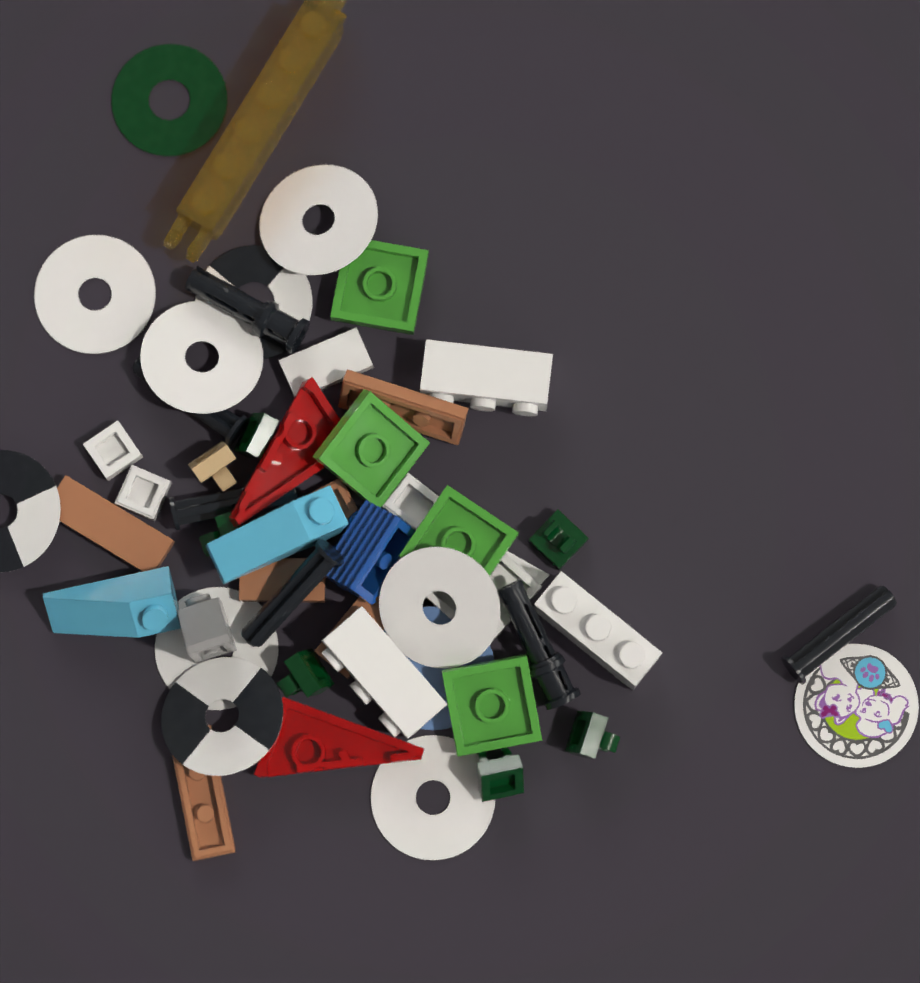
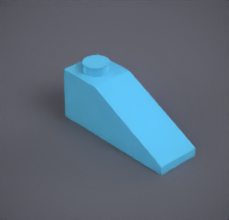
[205,485,349,585]
[43,566,181,638]

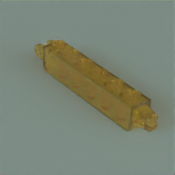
[163,0,347,263]

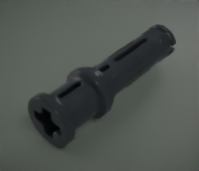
[185,266,310,354]
[497,579,581,710]

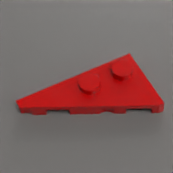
[229,377,340,527]
[254,697,425,778]

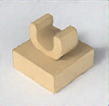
[188,441,237,492]

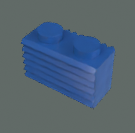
[325,500,415,605]

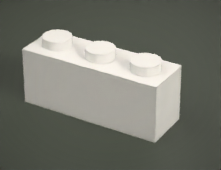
[420,339,553,416]
[534,571,662,691]
[321,606,447,739]

